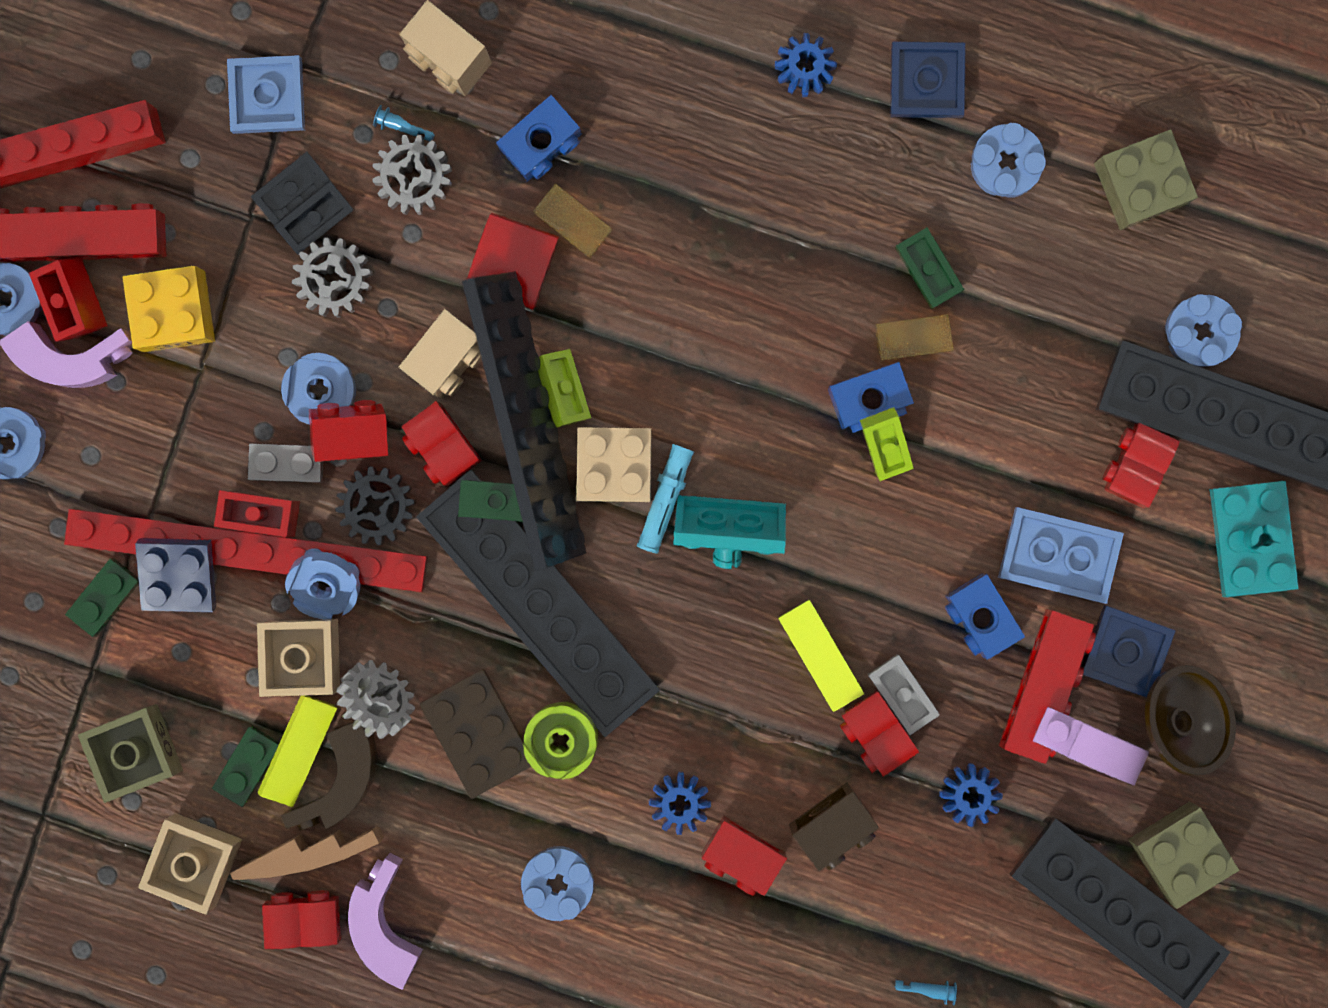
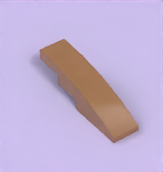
[230,825,385,880]

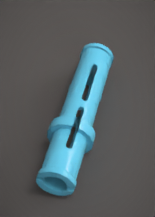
[637,444,694,554]

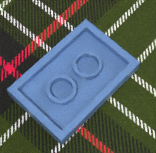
[998,507,1124,604]

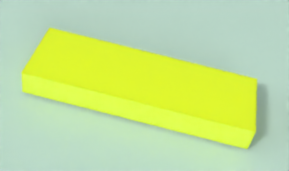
[778,600,864,712]
[257,695,337,807]

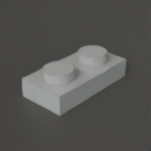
[248,444,323,483]
[867,654,940,735]

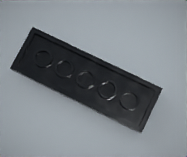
[1010,817,1231,1008]

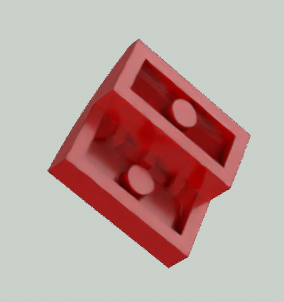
[467,213,559,310]

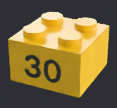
[122,266,215,352]

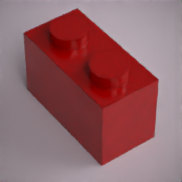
[29,258,108,342]
[309,400,388,462]
[214,490,300,537]
[701,815,787,896]

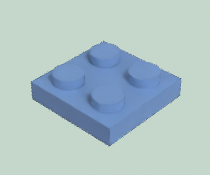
[227,55,305,134]

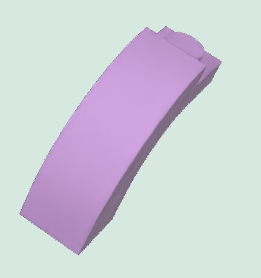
[0,321,133,388]
[1033,707,1149,785]
[348,853,423,990]

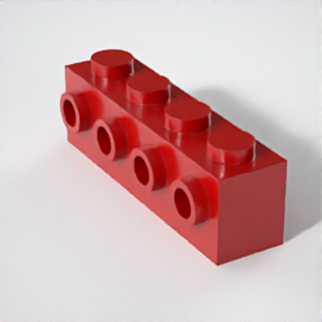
[999,609,1096,764]

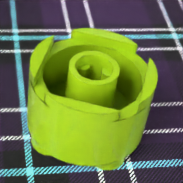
[523,702,598,779]

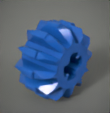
[774,33,837,97]
[939,763,1003,827]
[649,771,711,835]

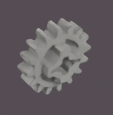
[372,135,452,215]
[292,237,373,317]
[336,660,415,739]

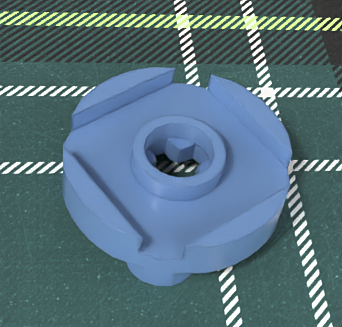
[971,123,1046,198]
[0,263,43,336]
[1165,294,1242,367]
[281,353,356,424]
[0,407,46,480]
[285,549,360,619]
[521,846,594,921]

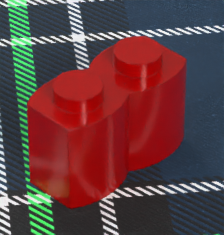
[401,401,482,486]
[1102,423,1180,509]
[839,690,919,777]
[262,890,341,949]

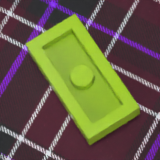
[538,349,591,428]
[860,407,914,481]

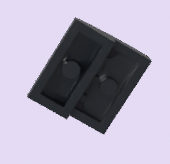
[251,151,354,255]

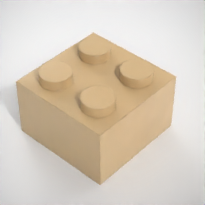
[399,0,492,96]
[399,309,482,399]
[576,427,652,502]
[257,619,340,697]
[138,813,243,915]

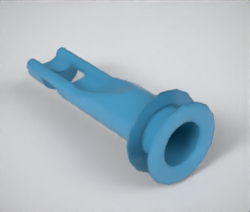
[373,105,435,141]
[895,980,957,1006]

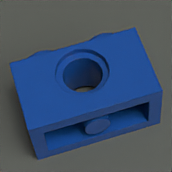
[496,95,582,181]
[828,362,914,433]
[945,573,1025,660]

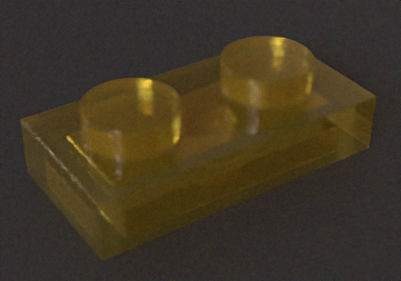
[533,184,612,259]
[875,314,953,361]

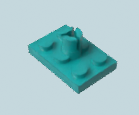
[1210,481,1298,597]
[673,495,786,569]

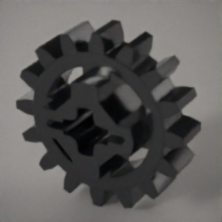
[335,467,416,545]

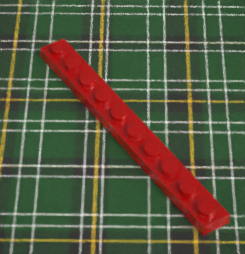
[64,509,428,592]

